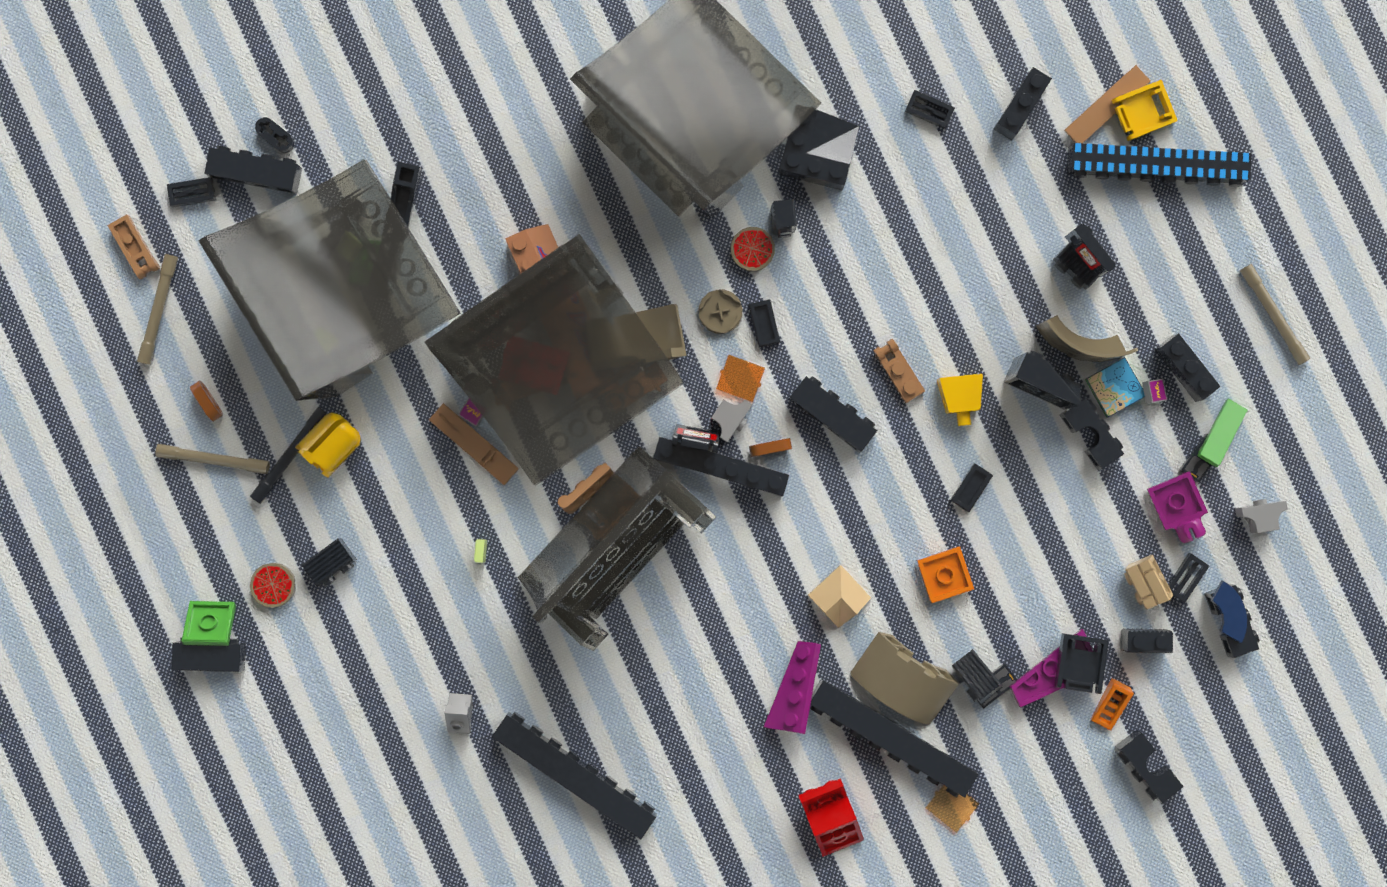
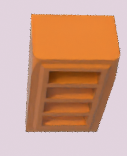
[1091,678,1134,731]

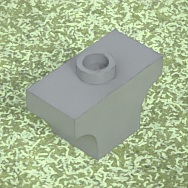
[711,399,752,443]
[1235,499,1288,533]
[444,693,473,734]

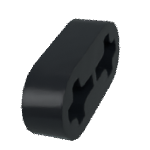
[255,117,295,153]

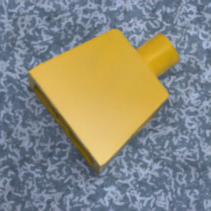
[937,374,983,426]

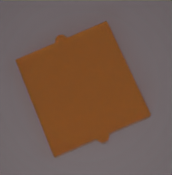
[716,355,765,402]
[925,785,979,833]

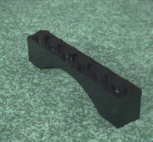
[367,161,422,300]
[653,437,789,497]

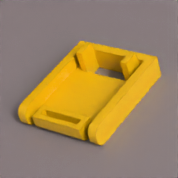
[1111,79,1178,141]

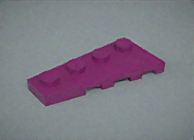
[1010,629,1093,707]
[764,641,821,734]

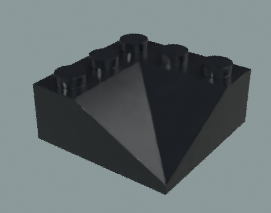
[778,104,859,191]
[1004,351,1081,410]

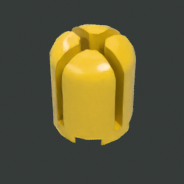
[295,413,361,478]

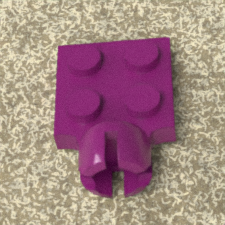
[1147,471,1208,543]

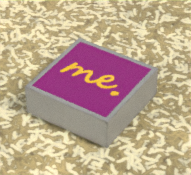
[1142,379,1167,404]
[458,396,489,427]

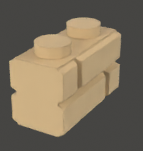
[1124,555,1173,609]

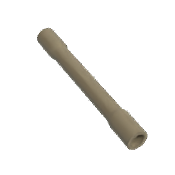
[137,254,178,365]
[1240,263,1311,365]
[155,444,270,474]

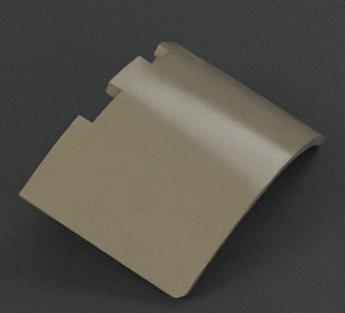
[584,304,687,372]
[1036,315,1139,362]
[850,632,959,725]

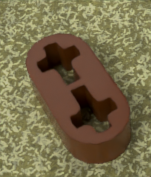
[190,380,223,422]
[749,438,792,457]

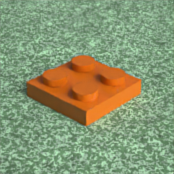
[916,546,974,603]

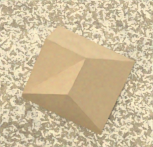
[808,565,871,628]

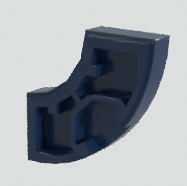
[1211,581,1247,643]

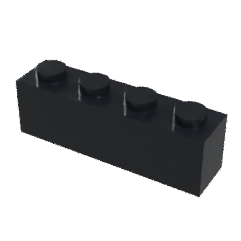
[204,146,302,194]
[789,376,878,453]

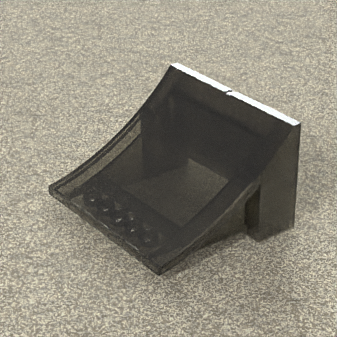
[570,0,822,218]
[198,159,461,401]
[424,234,685,486]
[517,446,716,651]

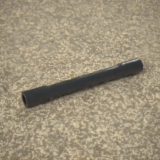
[250,407,328,504]

